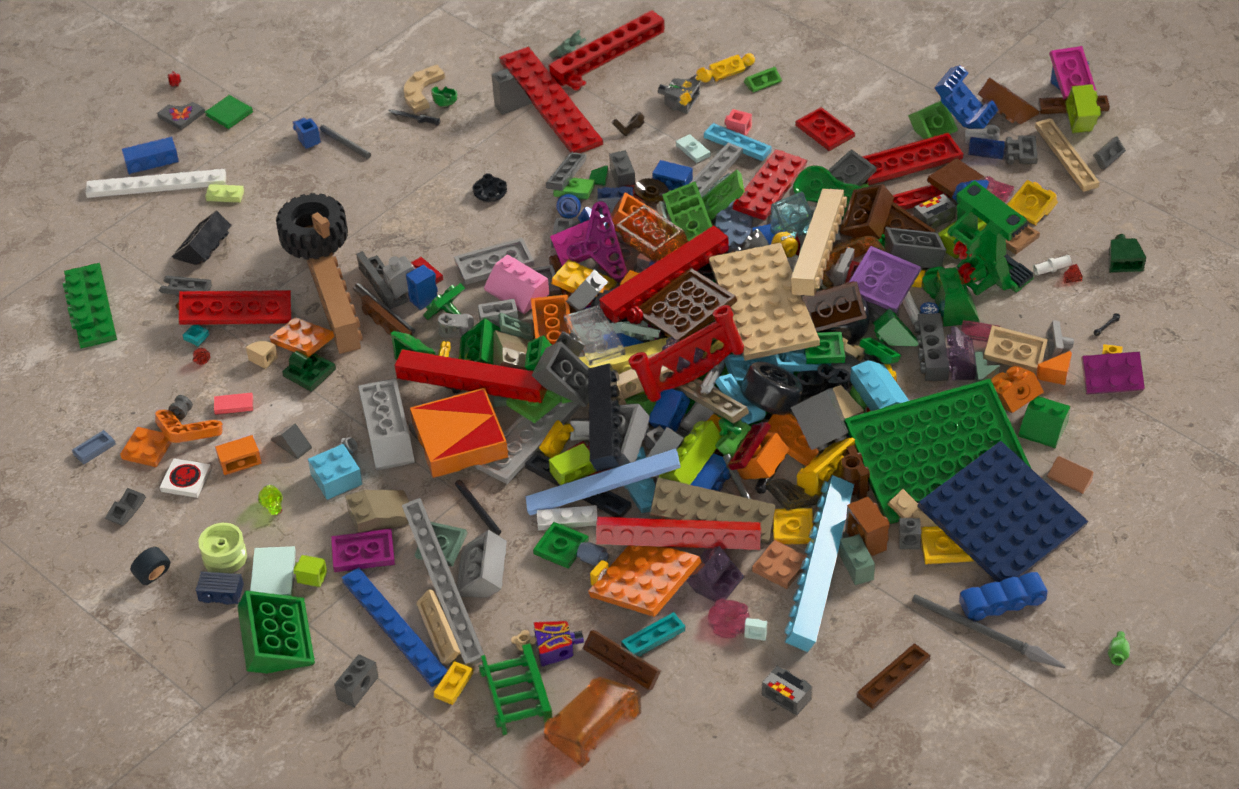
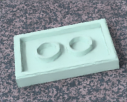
[250,546,296,596]

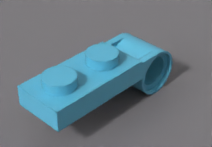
[714,374,766,424]

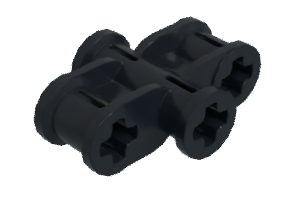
[797,364,850,397]

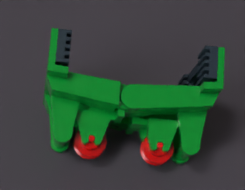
[947,180,1034,295]

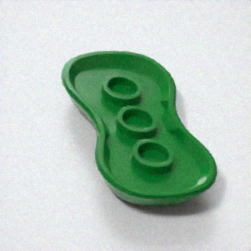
[793,165,862,220]

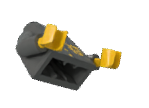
[658,67,708,114]

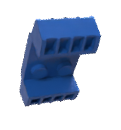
[934,65,999,129]

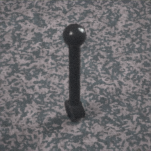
[1093,313,1120,336]

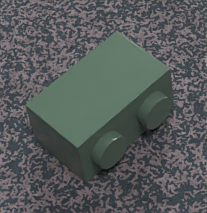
[840,534,875,585]

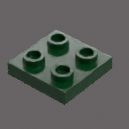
[282,351,336,392]

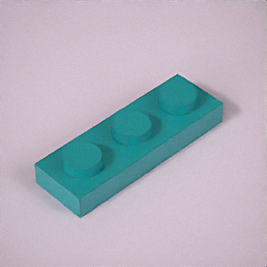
[621,612,686,657]

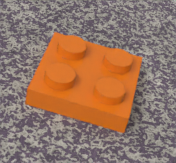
[120,427,172,467]

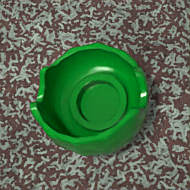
[431,86,458,107]

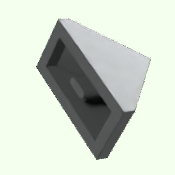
[271,423,312,459]

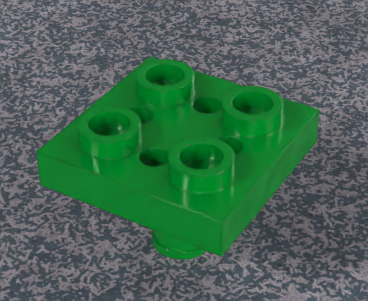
[423,283,465,321]

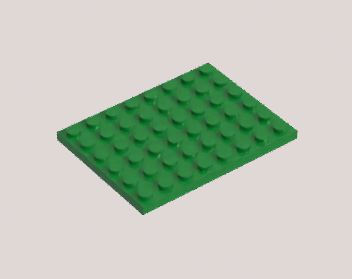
[844,379,1031,524]

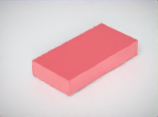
[214,393,253,415]

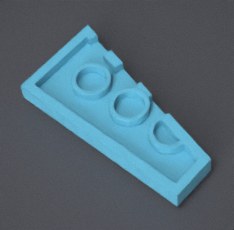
[615,447,655,513]

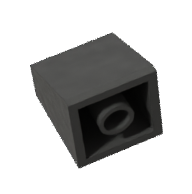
[791,388,849,451]

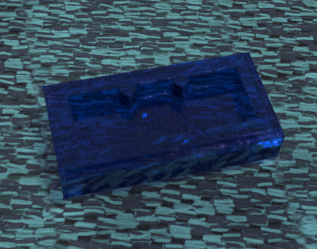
[968,137,1005,160]

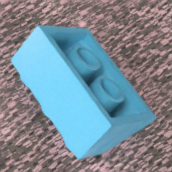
[850,360,909,411]

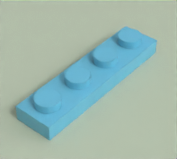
[704,123,772,161]

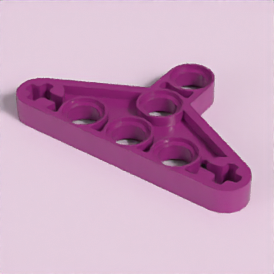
[567,201,628,282]

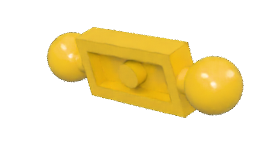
[700,53,755,83]

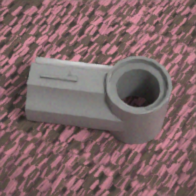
[965,125,1000,148]

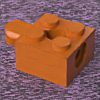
[991,366,1044,413]

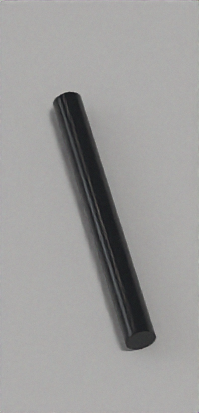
[455,480,501,536]

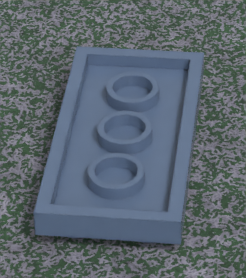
[715,201,753,251]

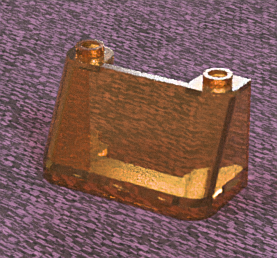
[544,677,641,768]

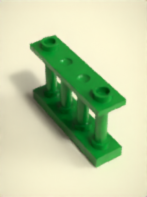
[478,643,553,735]

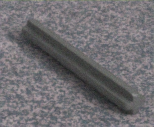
[353,283,415,335]

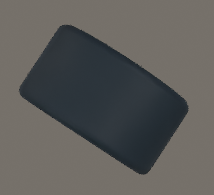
[130,546,171,585]

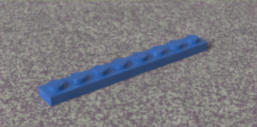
[341,567,448,687]

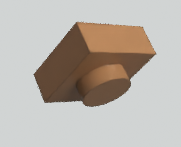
[311,212,330,238]

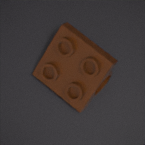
[841,445,870,500]

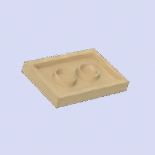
[983,325,1048,373]

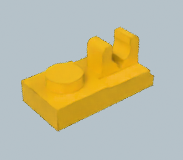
[539,420,574,458]

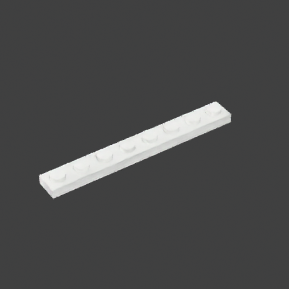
[86,169,226,198]

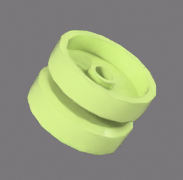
[198,523,247,573]

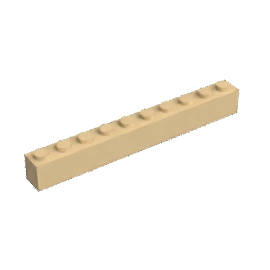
[791,189,847,296]

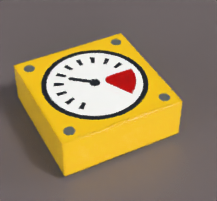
[590,560,608,586]

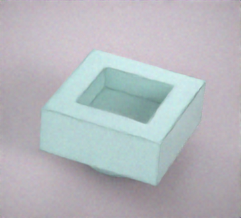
[745,618,767,641]

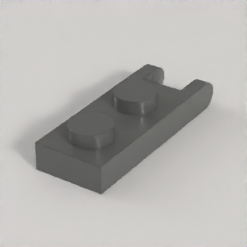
[159,276,212,295]

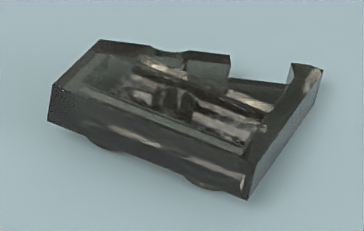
[765,478,820,511]

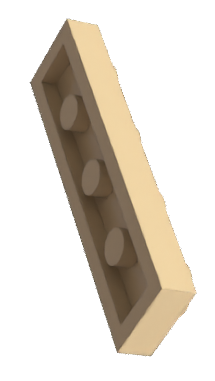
[416,589,461,666]

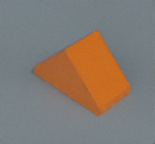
[1036,351,1072,385]

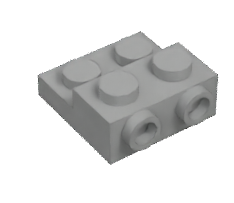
[824,247,854,288]

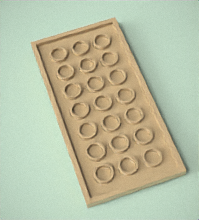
[709,243,820,361]

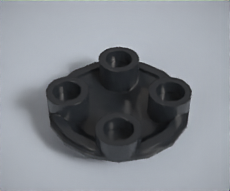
[472,173,507,202]

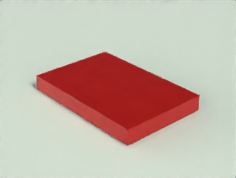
[795,107,855,151]

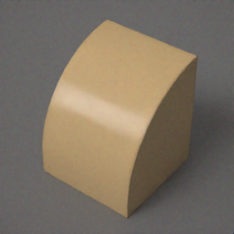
[246,341,278,369]

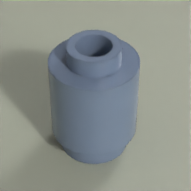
[577,542,609,566]

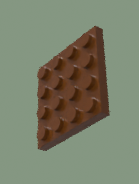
[639,268,737,343]

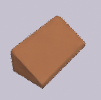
[1047,456,1094,494]

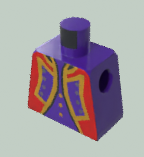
[534,621,584,667]

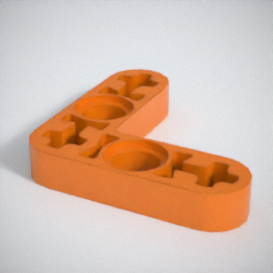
[155,409,223,443]

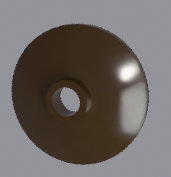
[634,178,669,203]

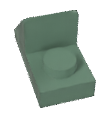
[498,312,533,341]
[973,352,1000,382]

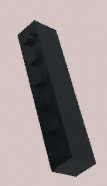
[588,363,621,472]

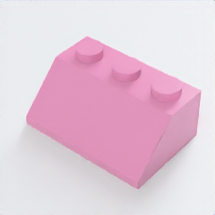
[484,254,549,314]

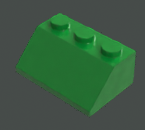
[458,318,501,365]

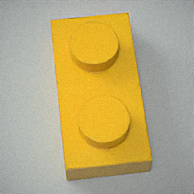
[433,661,474,705]

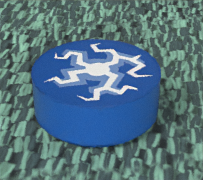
[920,302,939,314]

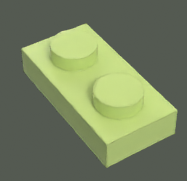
[205,184,244,203]

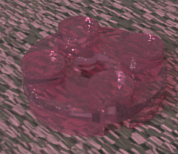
[708,599,750,638]

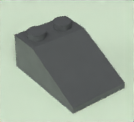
[532,341,589,407]

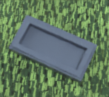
[72,430,116,465]

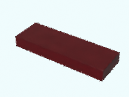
[727,422,771,471]

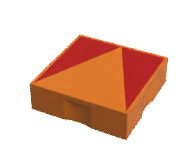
[410,388,508,478]

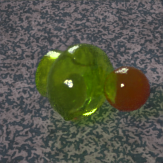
[258,485,283,515]

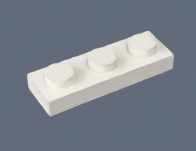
[537,505,598,531]

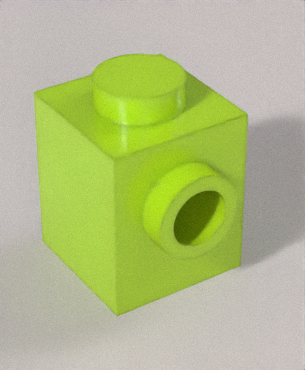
[293,555,327,587]

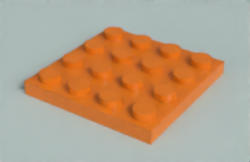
[588,545,701,617]

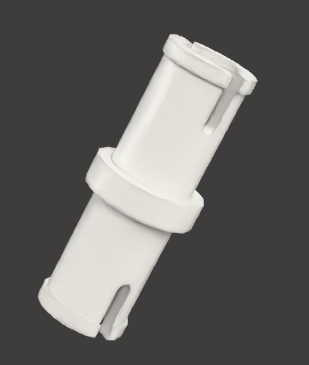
[1033,255,1072,276]

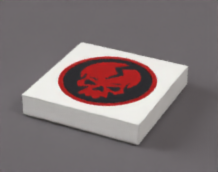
[160,459,211,498]

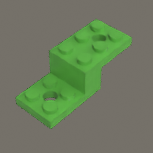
[662,181,712,246]

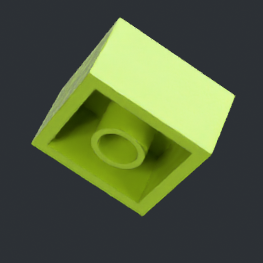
[1066,84,1101,133]

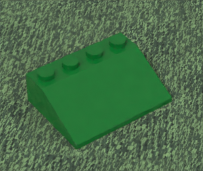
[237,590,315,674]

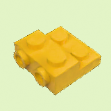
[1007,180,1058,226]

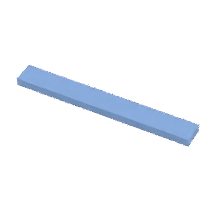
[526,449,681,515]

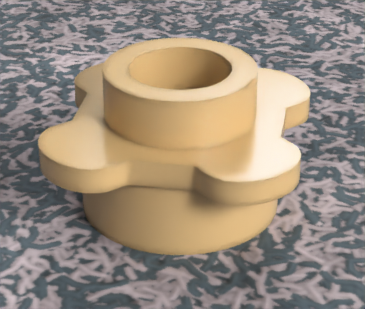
[511,630,536,652]

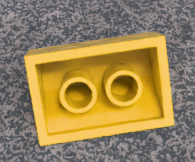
[797,438,855,499]

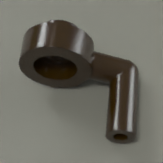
[612,112,645,136]

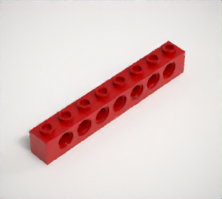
[549,10,665,87]

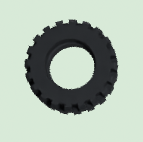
[276,193,348,260]

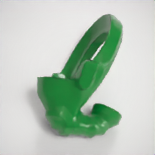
[718,417,742,436]

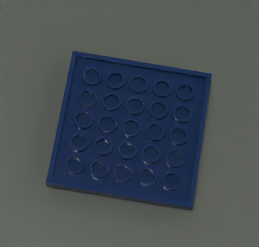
[917,441,1089,582]

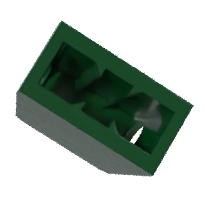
[1109,234,1146,273]

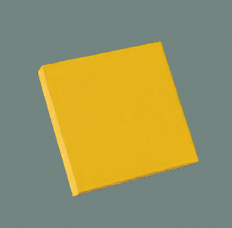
[772,508,814,544]

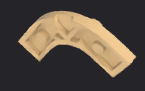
[404,64,445,113]
[888,489,937,527]

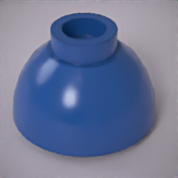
[556,194,581,219]

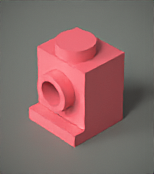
[724,109,752,136]

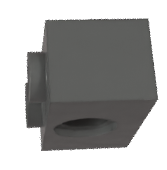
[334,654,379,708]

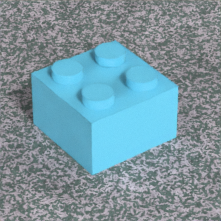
[308,444,363,500]

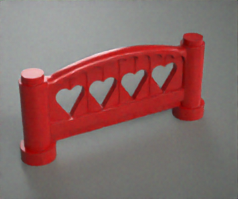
[628,305,744,402]

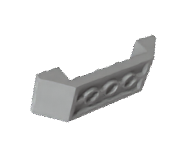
[358,378,415,471]

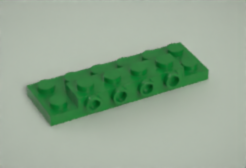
[62,263,117,349]

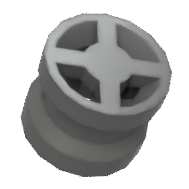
[168,395,193,419]

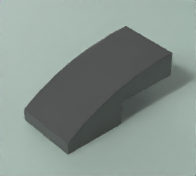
[105,488,146,526]

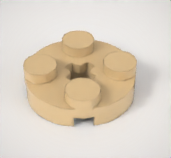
[842,337,864,362]

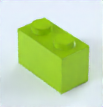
[549,444,596,485]

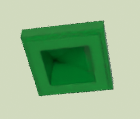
[589,165,609,185]

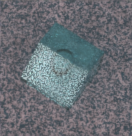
[770,191,813,238]

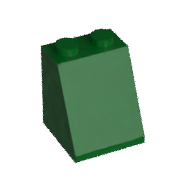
[935,267,980,327]

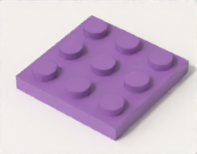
[849,246,921,313]

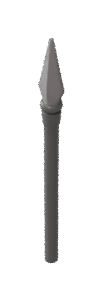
[912,594,1066,668]

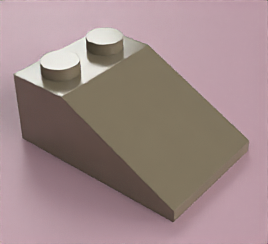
[493,330,530,370]
[345,490,409,533]

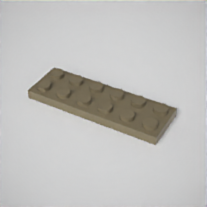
[649,478,775,544]

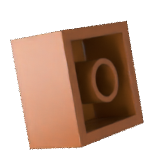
[845,497,890,557]

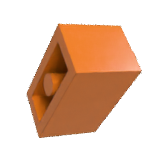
[215,435,262,475]

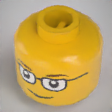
[771,232,798,257]

